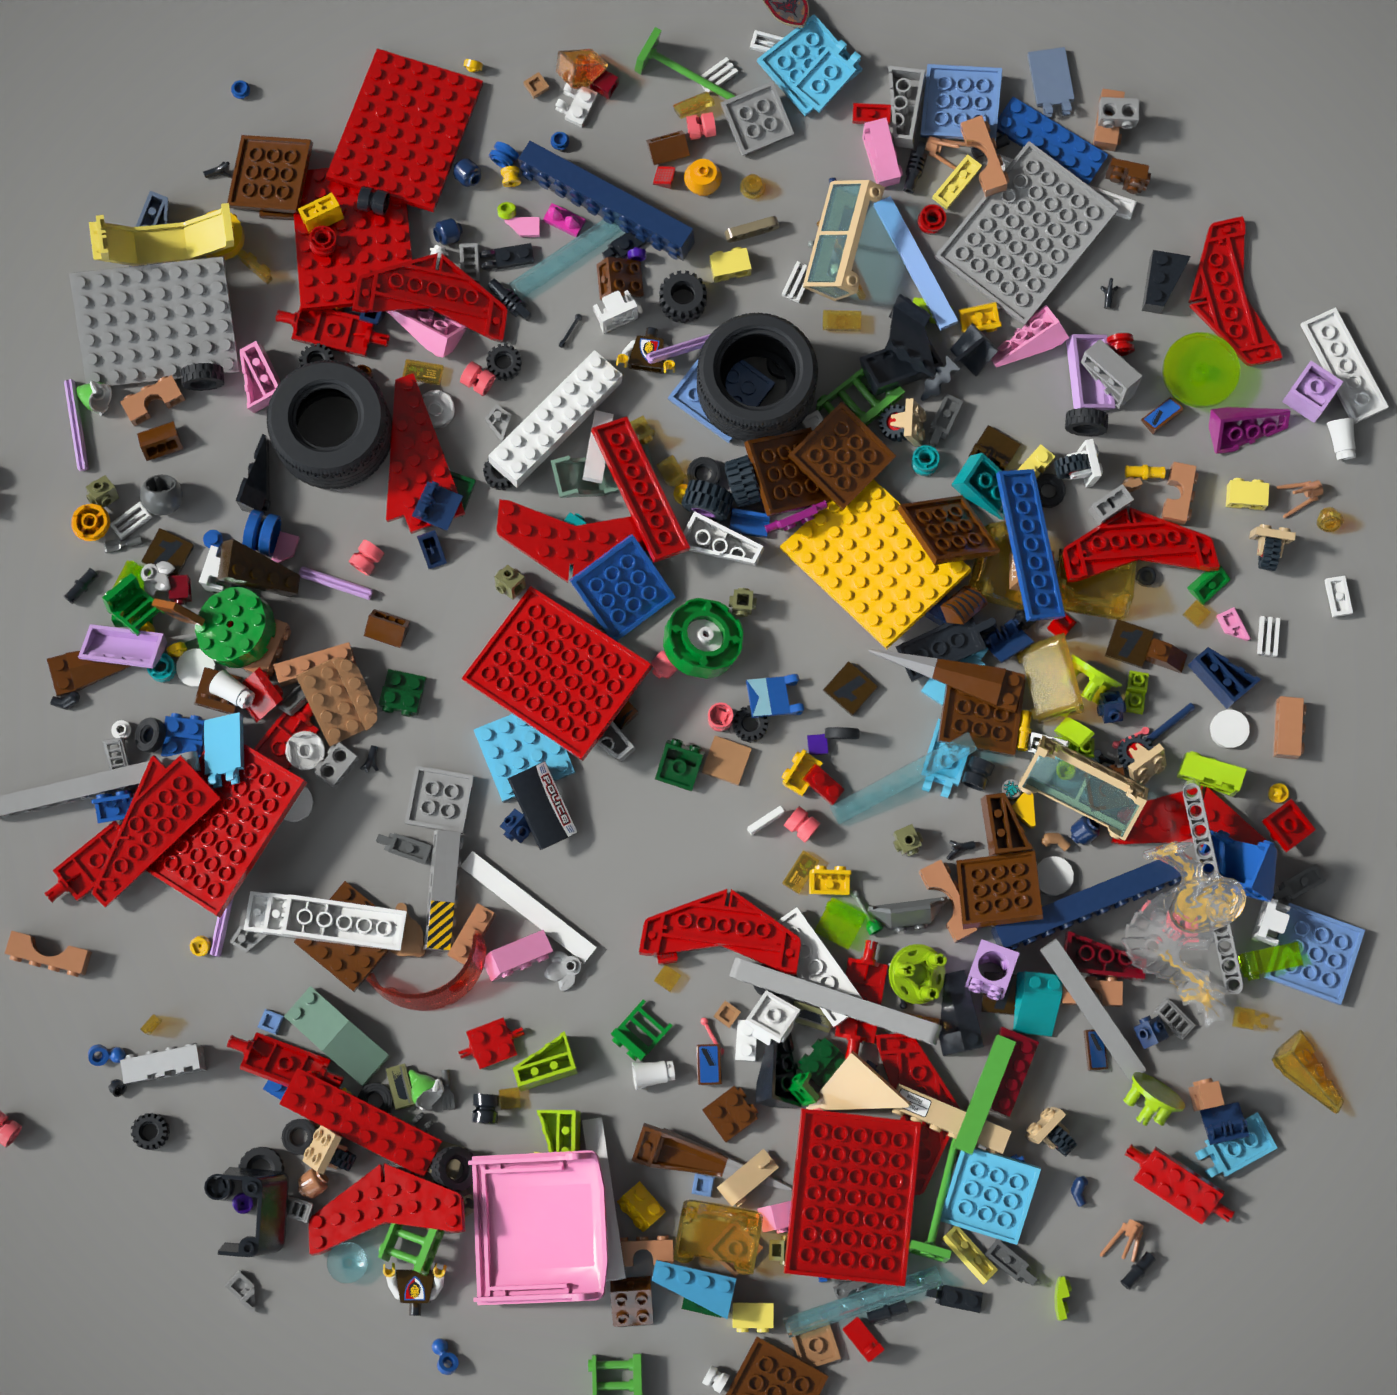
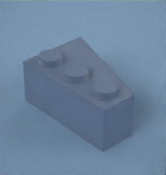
[135,191,169,227]

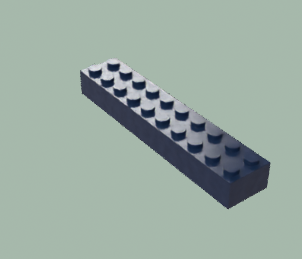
[518,141,695,261]
[991,852,1188,951]

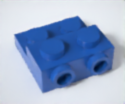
[161,713,204,758]

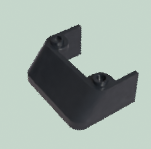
[218,1167,289,1257]

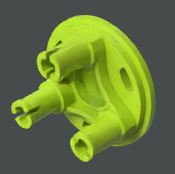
[1060,654,1123,705]
[889,944,947,1004]
[1123,1072,1186,1126]

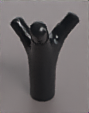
[203,161,231,178]
[1100,278,1119,309]
[360,745,379,773]
[1094,749,1115,764]
[946,840,976,860]

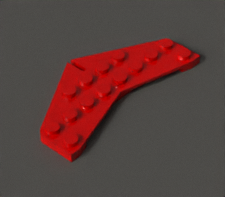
[1189,216,1282,366]
[352,253,507,342]
[496,499,648,583]
[1062,507,1220,582]
[1111,786,1266,848]
[639,889,801,975]
[876,1033,960,1195]
[309,1163,465,1256]

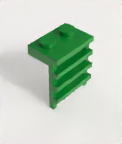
[102,573,165,636]
[611,1000,673,1062]

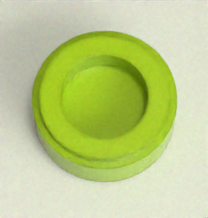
[497,202,516,219]

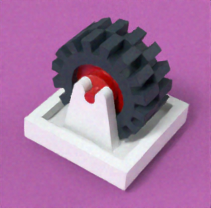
[1054,439,1103,488]

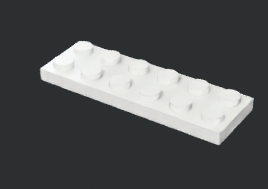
[1300,307,1389,424]
[777,907,863,1028]

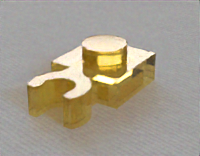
[1232,1007,1269,1030]

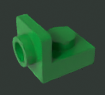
[788,1072,820,1106]

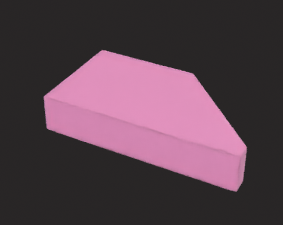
[504,217,540,237]
[272,531,300,563]
[1216,607,1251,641]

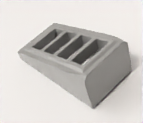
[459,243,480,282]
[102,737,130,770]
[1152,998,1196,1040]
[287,1195,315,1223]

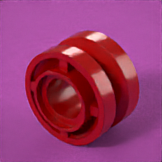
[917,204,946,234]
[309,226,336,257]
[1106,333,1135,356]

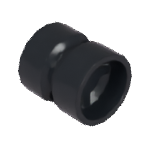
[357,186,390,216]
[961,756,995,792]
[472,1094,499,1124]
[204,1174,235,1201]

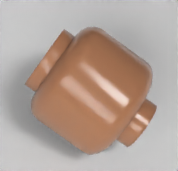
[298,1168,329,1198]

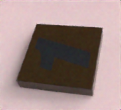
[141,528,194,576]
[1105,619,1154,669]
[823,661,878,716]
[981,972,1017,1015]

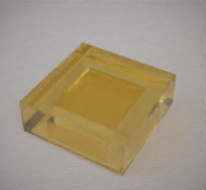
[1183,600,1211,627]
[654,965,681,992]
[140,1014,162,1035]
[499,1087,521,1110]

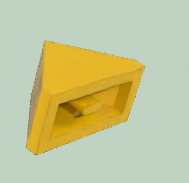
[1012,793,1036,829]

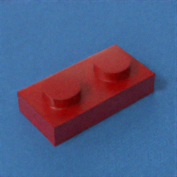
[852,103,891,125]
[802,764,845,805]

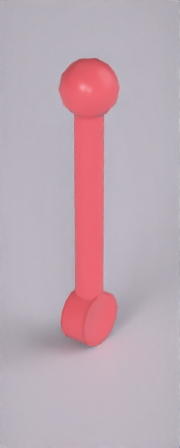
[1112,727,1149,749]
[701,1017,724,1055]

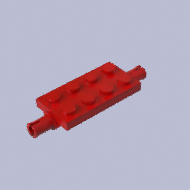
[276,306,390,357]
[253,703,320,770]
[44,821,121,903]
[834,940,888,1059]
[227,1032,344,1088]
[1124,1144,1235,1225]

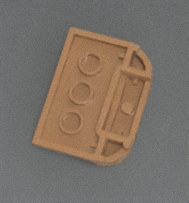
[296,657,377,747]

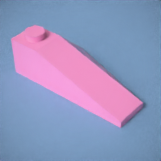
[991,305,1069,368]
[387,309,467,358]

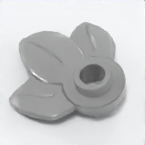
[141,561,175,598]
[544,951,582,991]

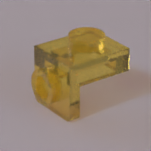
[630,416,656,445]
[656,455,687,487]

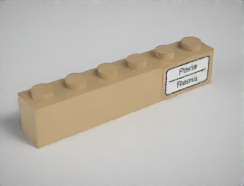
[892,1084,1012,1154]

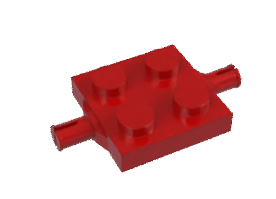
[458,1017,525,1069]

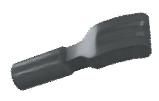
[104,537,143,553]
[441,1069,456,1110]

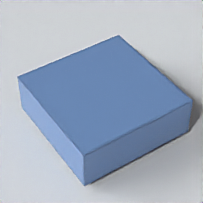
[258,1009,284,1035]
[691,1174,715,1197]

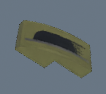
[793,1001,832,1033]
[386,1063,415,1110]

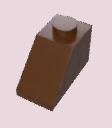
[1145,638,1187,673]

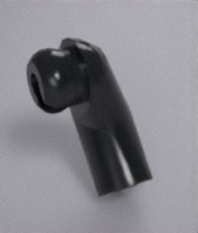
[50,691,80,710]

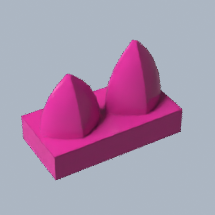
[543,203,585,238]

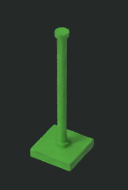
[634,27,735,100]
[908,1138,958,1263]

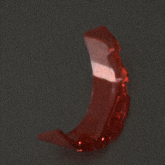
[366,929,487,1011]

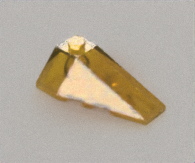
[1272,1030,1344,1114]

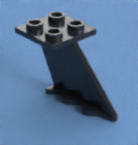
[885,294,936,377]
[920,323,999,401]

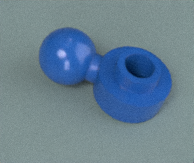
[88,1044,126,1066]
[432,1338,459,1375]

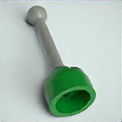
[851,890,883,936]

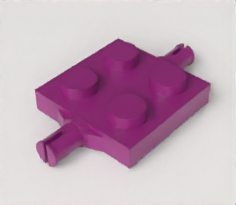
[764,500,828,533]

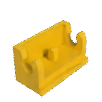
[298,193,344,234]

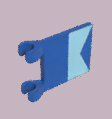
[746,674,804,718]

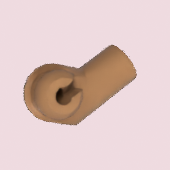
[1041,833,1071,852]

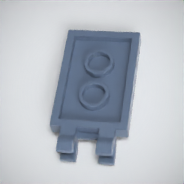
[1027,47,1075,118]

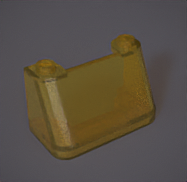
[968,521,1024,610]
[1055,549,1136,620]
[1017,633,1085,724]
[673,1200,763,1275]

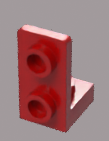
[842,1317,885,1362]

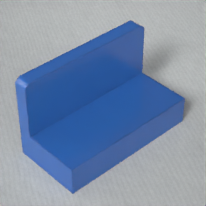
[729,508,770,538]

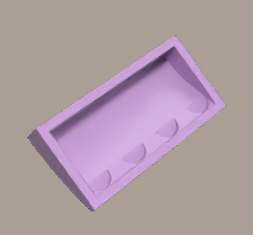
[1066,334,1115,410]
[78,624,167,668]

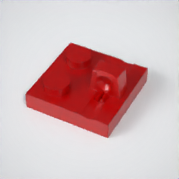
[1262,799,1316,852]

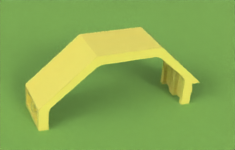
[89,203,234,266]

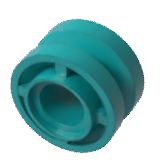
[911,445,940,476]
[147,653,176,683]

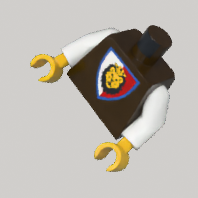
[616,327,675,374]
[383,1263,447,1316]

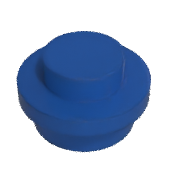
[231,80,250,99]
[551,132,569,151]
[203,530,223,549]

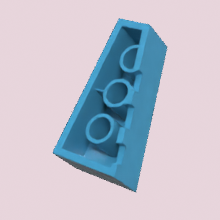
[652,1260,736,1319]

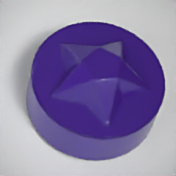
[627,247,647,261]
[232,1192,253,1214]

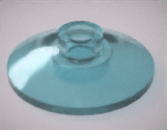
[327,1242,368,1283]

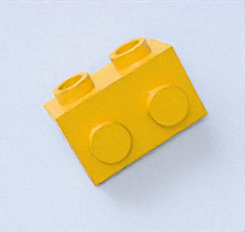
[958,302,1002,333]
[781,749,823,797]
[809,866,851,895]
[617,1181,666,1232]

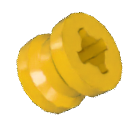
[501,166,521,187]

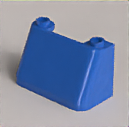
[1193,830,1278,902]

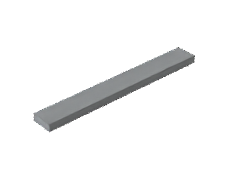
[1040,939,1146,1081]

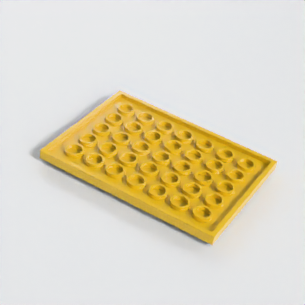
[780,479,971,649]

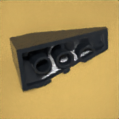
[236,434,271,514]
[939,970,984,1056]
[756,1032,802,1108]

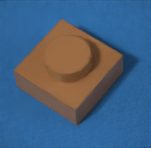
[523,72,550,99]
[1121,477,1143,493]
[713,1000,741,1029]

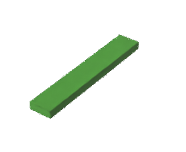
[953,1034,1016,1155]

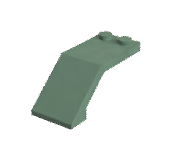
[551,444,656,498]
[284,986,390,1087]

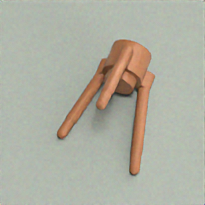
[925,136,966,170]
[1277,480,1323,518]
[1100,1219,1144,1262]

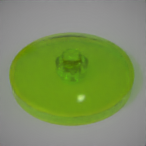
[1162,332,1240,408]

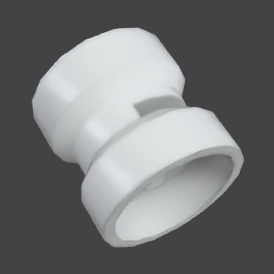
[702,1365,730,1393]

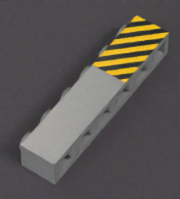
[423,830,463,952]

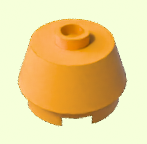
[684,159,722,196]
[71,504,110,541]

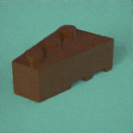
[981,793,1033,856]

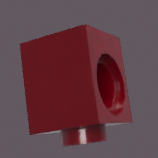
[590,70,619,99]
[168,575,192,605]

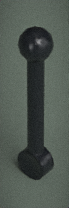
[559,314,582,348]

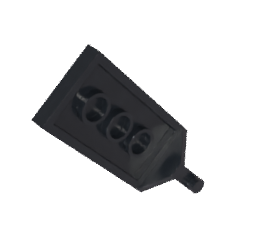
[895,617,998,682]

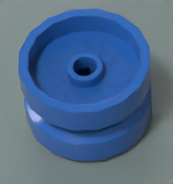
[242,509,282,557]

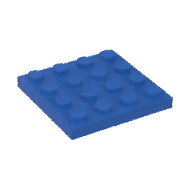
[569,534,676,641]

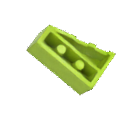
[1176,751,1247,797]
[513,1031,578,1092]
[536,1110,581,1152]

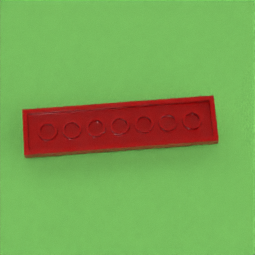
[591,416,690,563]
[279,1067,442,1177]

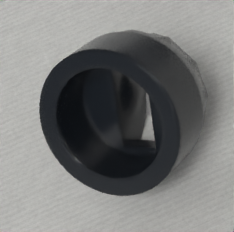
[108,1079,127,1097]

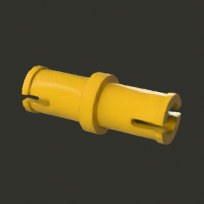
[1125,464,1165,480]
[1016,710,1032,751]

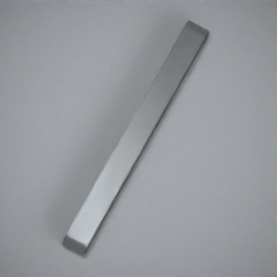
[0,751,201,819]
[1183,780,1243,994]
[729,957,942,1045]

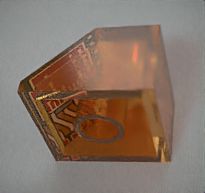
[556,49,608,89]

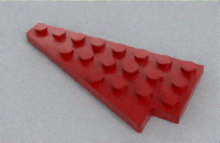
[386,373,465,534]
[92,755,222,907]

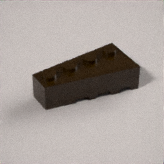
[217,539,300,597]

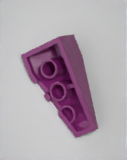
[1209,407,1291,454]

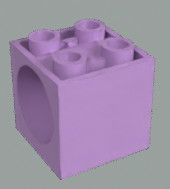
[1282,361,1343,423]
[965,939,1019,1000]

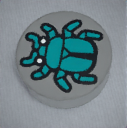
[1001,779,1021,800]

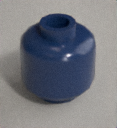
[453,159,481,187]
[433,218,463,246]
[1070,816,1100,845]

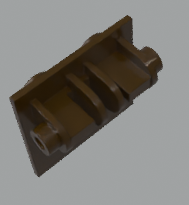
[968,425,1021,471]

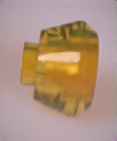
[740,174,766,199]
[1317,507,1344,532]

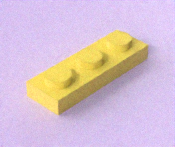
[932,154,982,210]
[941,1226,998,1284]

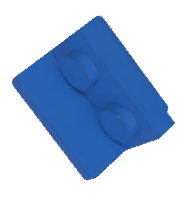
[91,790,135,823]

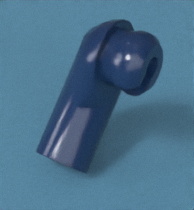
[1071,1176,1088,1207]

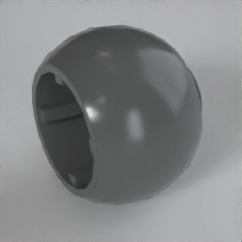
[140,474,183,516]

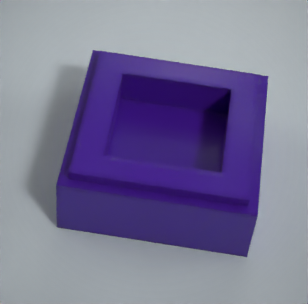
[807,734,828,755]

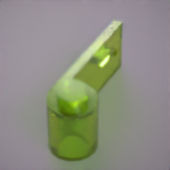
[1238,942,1303,981]

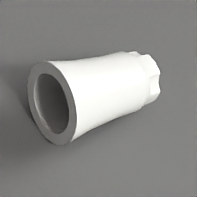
[1327,418,1356,461]
[209,670,255,709]
[632,1061,675,1090]

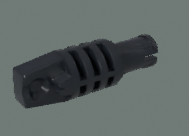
[903,141,927,194]
[487,278,532,321]

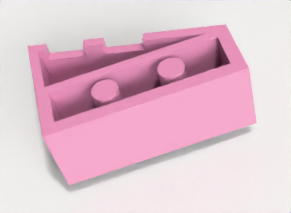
[862,118,903,187]
[240,341,281,413]
[482,930,553,982]
[757,1201,791,1234]

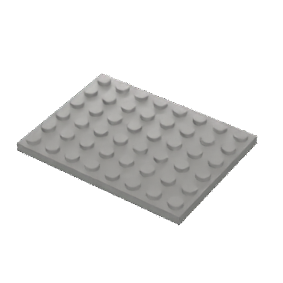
[935,141,1119,326]
[69,256,240,386]

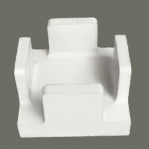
[593,290,638,334]
[199,545,232,593]
[1250,898,1291,946]
[745,990,800,1045]

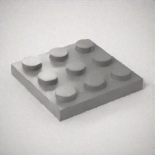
[720,81,794,156]
[405,766,474,834]

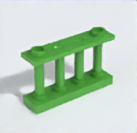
[816,366,905,426]
[378,1223,445,1276]
[588,1353,642,1395]

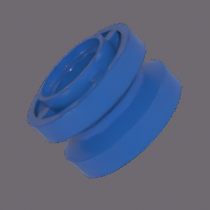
[489,141,519,168]

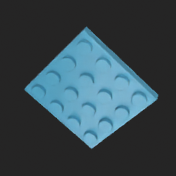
[757,14,863,116]
[474,714,575,802]
[941,1147,1041,1245]

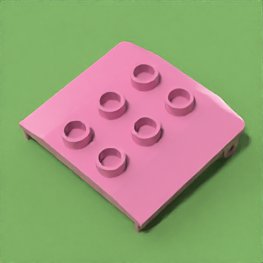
[468,1150,608,1305]

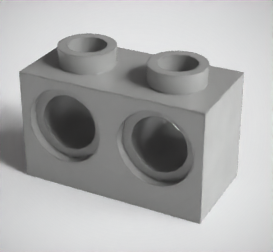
[1098,97,1139,129]
[1088,484,1134,525]
[314,742,359,790]

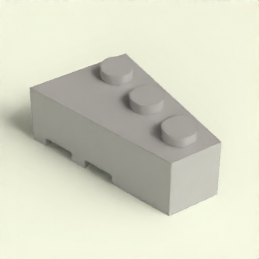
[1081,339,1142,409]

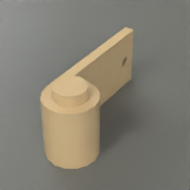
[717,1149,779,1208]

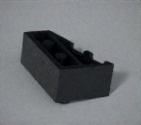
[1142,250,1191,314]

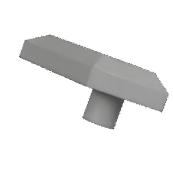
[485,404,512,442]
[229,926,269,953]

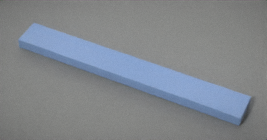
[873,196,958,331]

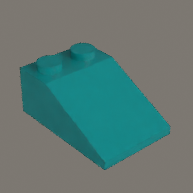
[951,453,1005,520]
[1013,971,1063,1037]

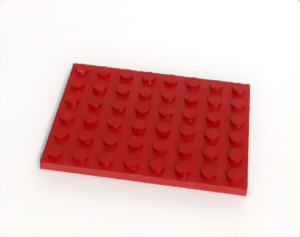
[326,48,483,212]
[293,168,412,312]
[461,586,653,761]
[146,744,307,918]
[784,1108,921,1286]

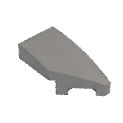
[225,1270,255,1313]

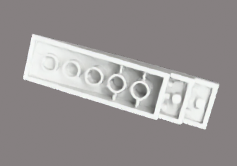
[244,891,407,951]

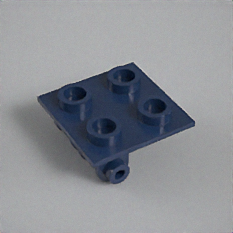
[412,481,463,531]
[983,619,1034,663]
[1200,1102,1250,1145]

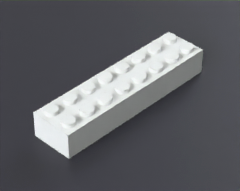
[489,350,623,488]

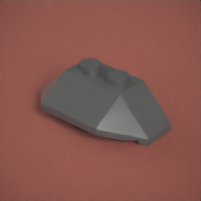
[867,897,948,932]

